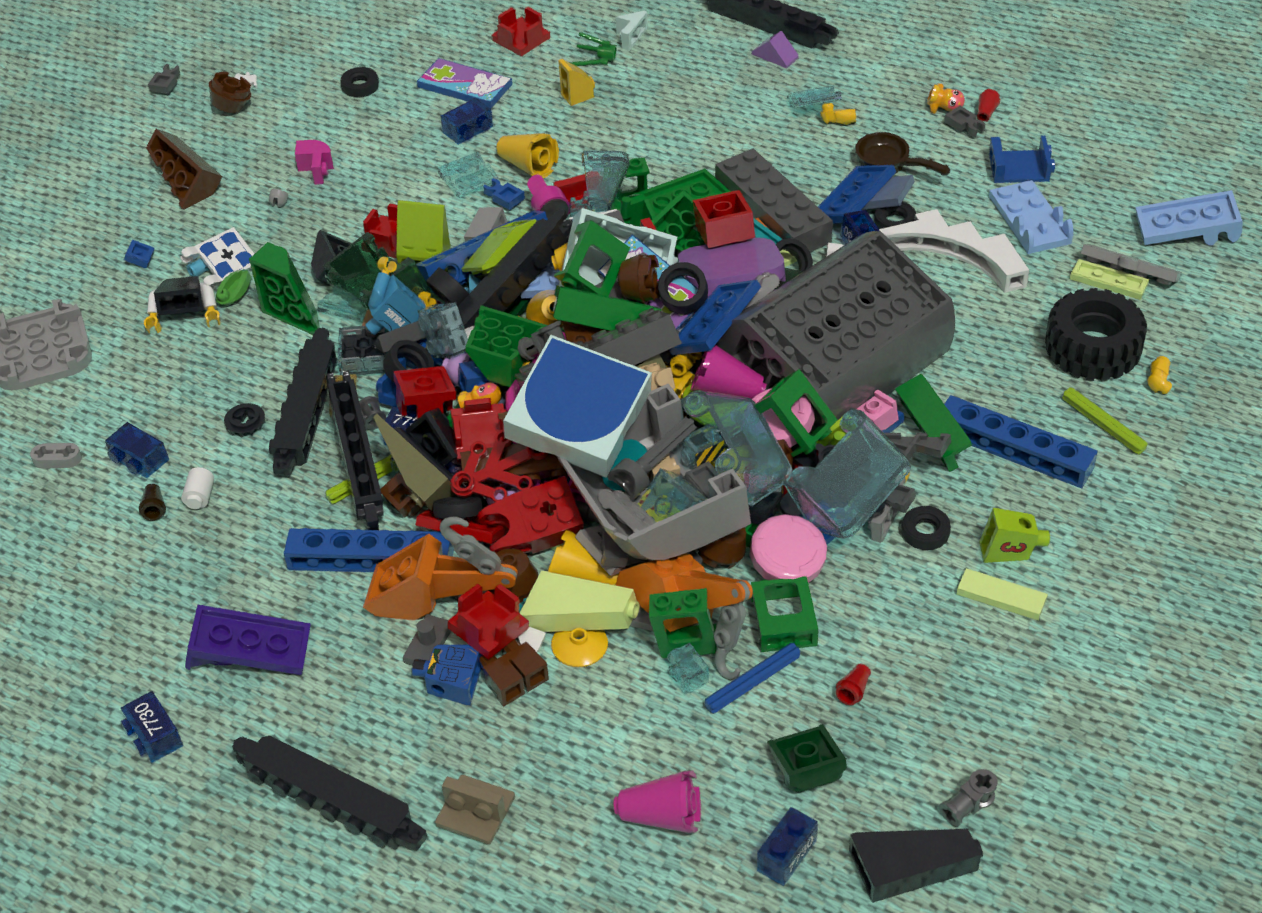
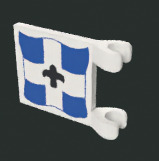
[180,227,254,290]

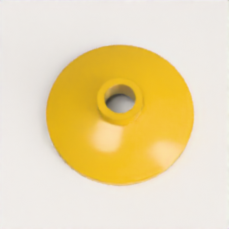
[551,628,608,667]

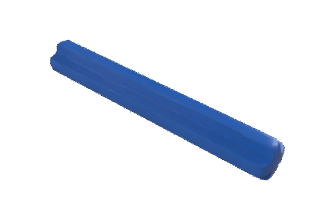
[704,643,801,714]

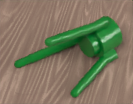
[569,32,617,66]

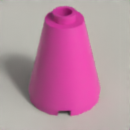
[691,345,767,401]
[614,770,701,833]

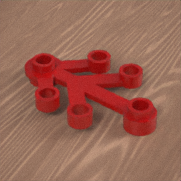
[450,430,548,503]

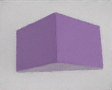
[752,31,799,69]

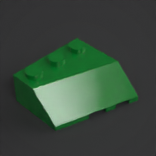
[652,190,706,251]
[249,242,320,335]
[465,306,547,387]

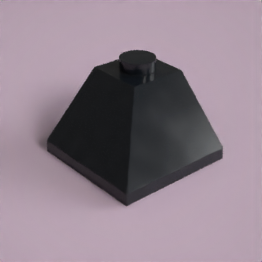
[311,230,371,286]
[405,408,458,467]

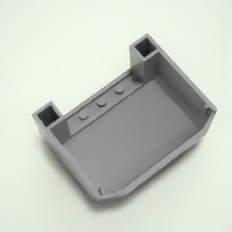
[557,384,751,560]

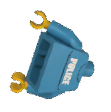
[365,257,436,335]

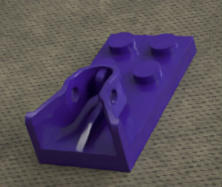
[185,604,311,675]

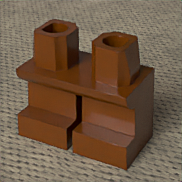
[479,639,549,707]

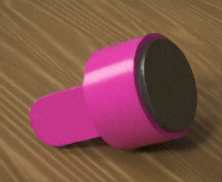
[527,174,570,219]

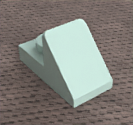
[616,11,648,51]

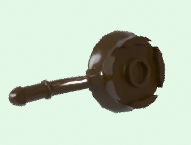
[855,132,951,176]

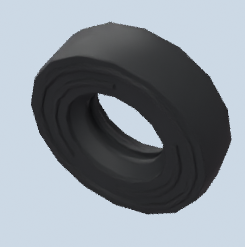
[340,67,379,98]
[874,201,916,230]
[433,496,482,519]
[901,506,951,550]

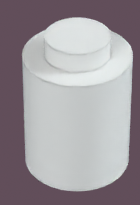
[181,467,214,509]

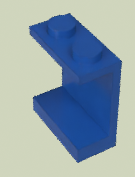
[989,135,1055,183]

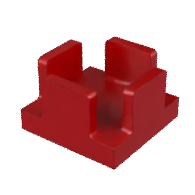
[491,7,551,56]
[360,203,397,258]
[394,366,456,419]
[450,398,507,462]
[448,584,529,660]

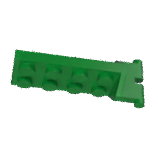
[620,169,731,227]

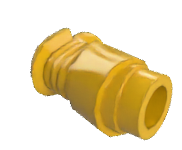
[820,103,856,125]
[670,352,702,376]
[1147,356,1172,394]

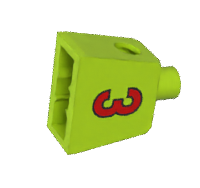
[979,508,1050,563]

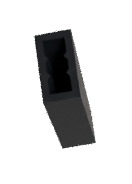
[849,829,983,903]

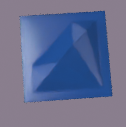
[124,239,155,268]

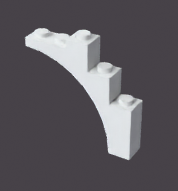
[875,209,1029,293]

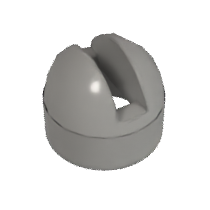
[269,189,288,207]

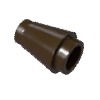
[139,484,166,521]

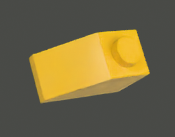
[558,59,595,106]

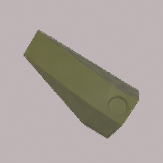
[373,414,457,511]

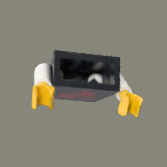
[144,276,221,333]

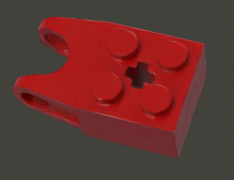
[477,476,584,554]

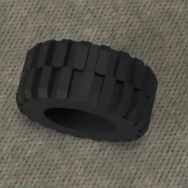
[1045,288,1147,381]

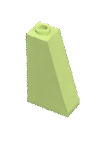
[520,570,640,632]

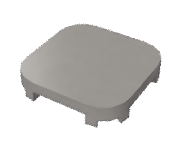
[0,299,92,390]

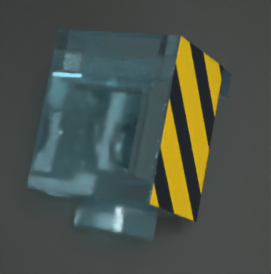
[681,424,726,467]

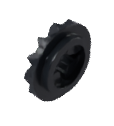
[224,403,266,437]

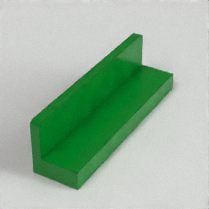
[553,285,662,331]
[895,374,972,472]

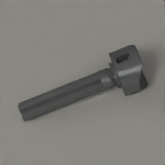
[607,417,697,501]

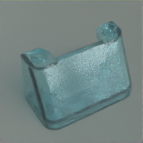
[569,151,630,217]
[681,390,792,507]
[783,408,911,539]

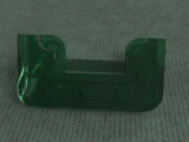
[323,232,432,310]

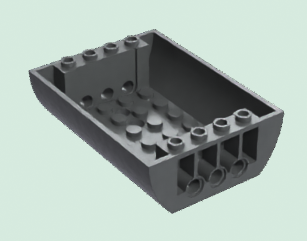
[716,231,955,434]

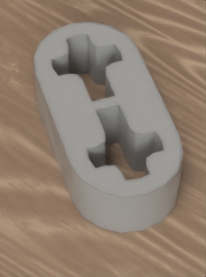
[30,443,82,469]

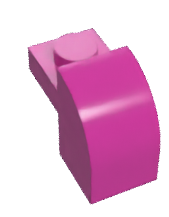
[295,140,334,185]

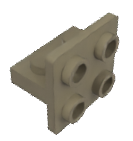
[435,775,515,844]

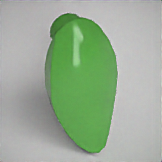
[216,269,251,306]

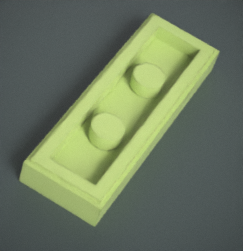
[1070,259,1149,300]
[957,568,1048,620]

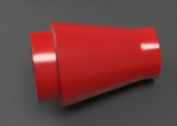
[977,89,1001,122]
[836,664,871,705]

